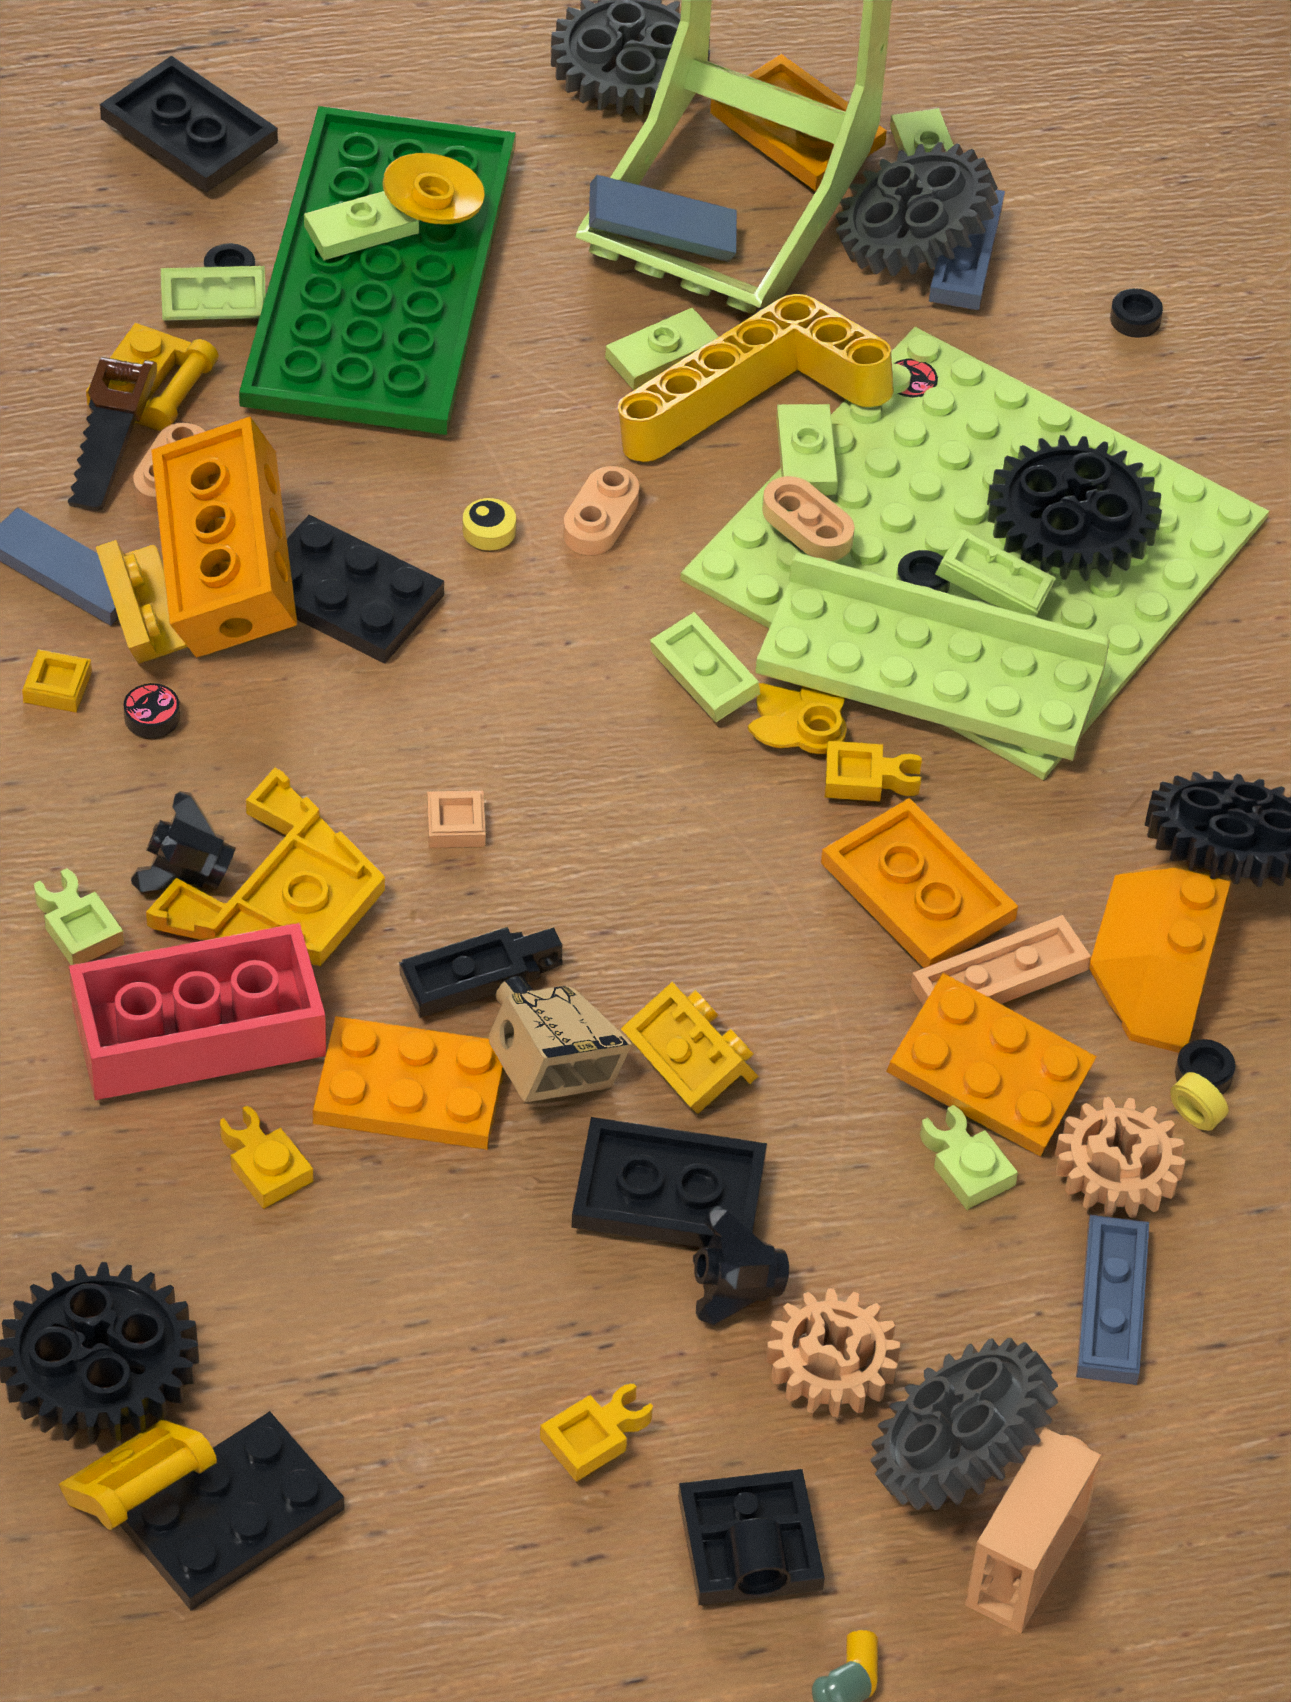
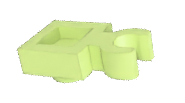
[34,868,124,965]
[920,1105,1018,1210]

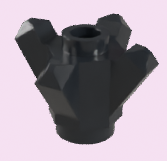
[131,791,236,892]
[693,1206,789,1325]

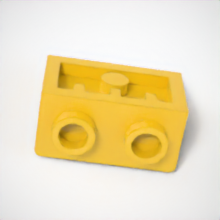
[96,540,187,664]
[621,982,759,1114]

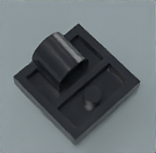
[678,1469,825,1605]

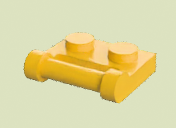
[86,323,219,431]
[58,1420,217,1530]

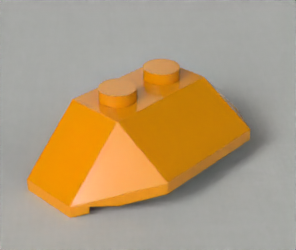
[1089,861,1232,1053]

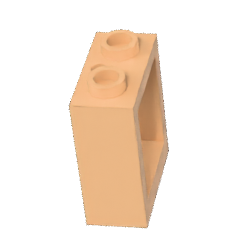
[965,1427,1101,1633]

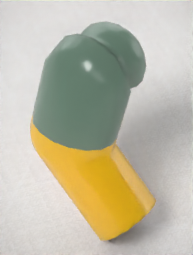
[812,1630,878,1702]

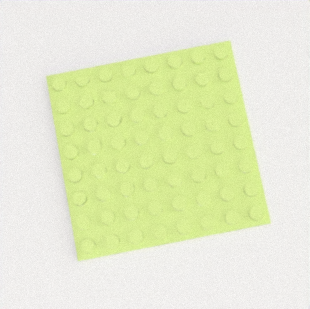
[680,327,1269,780]

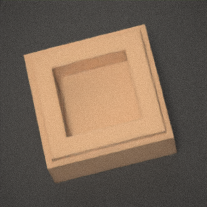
[427,791,486,848]

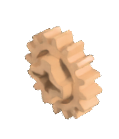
[1055,1097,1186,1218]
[766,1288,901,1417]

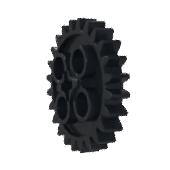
[987,435,1162,581]
[1145,771,1291,887]
[0,1262,199,1444]

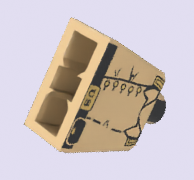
[489,976,632,1103]

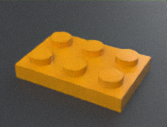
[710,54,887,191]
[821,798,1018,968]
[886,973,1097,1157]
[313,1016,504,1150]

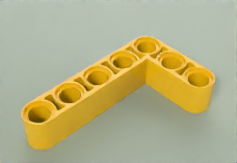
[618,294,894,462]

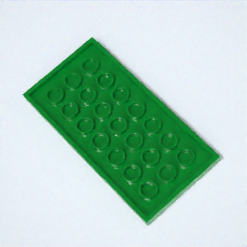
[239,106,516,435]

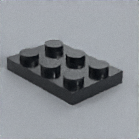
[100,56,278,193]
[287,515,444,664]
[571,1117,767,1247]
[120,1411,344,1611]

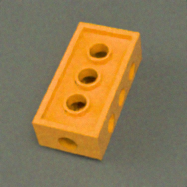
[151,416,297,658]

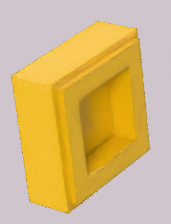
[22,649,92,713]

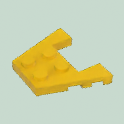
[146,767,385,966]

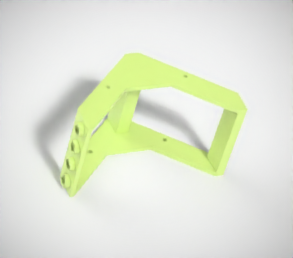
[575,0,892,314]

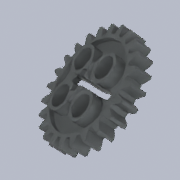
[551,0,710,115]
[836,142,999,276]
[870,1338,1058,1510]

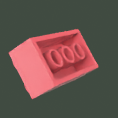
[69,923,326,1100]

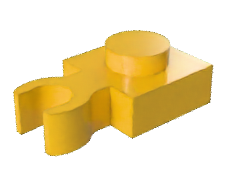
[824,741,922,802]
[220,1106,314,1209]
[540,1383,653,1482]

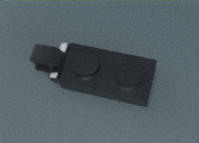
[399,927,563,1018]

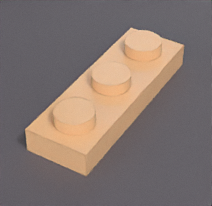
[911,915,1091,1005]

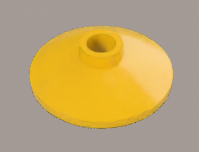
[383,153,484,224]

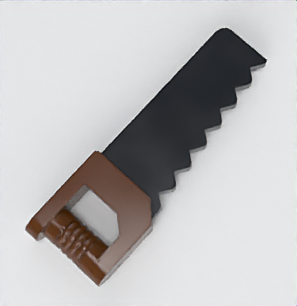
[68,357,157,511]

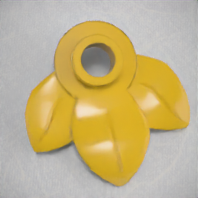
[748,683,847,754]

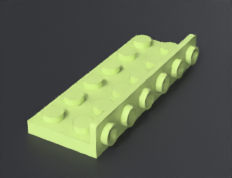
[755,553,1110,761]

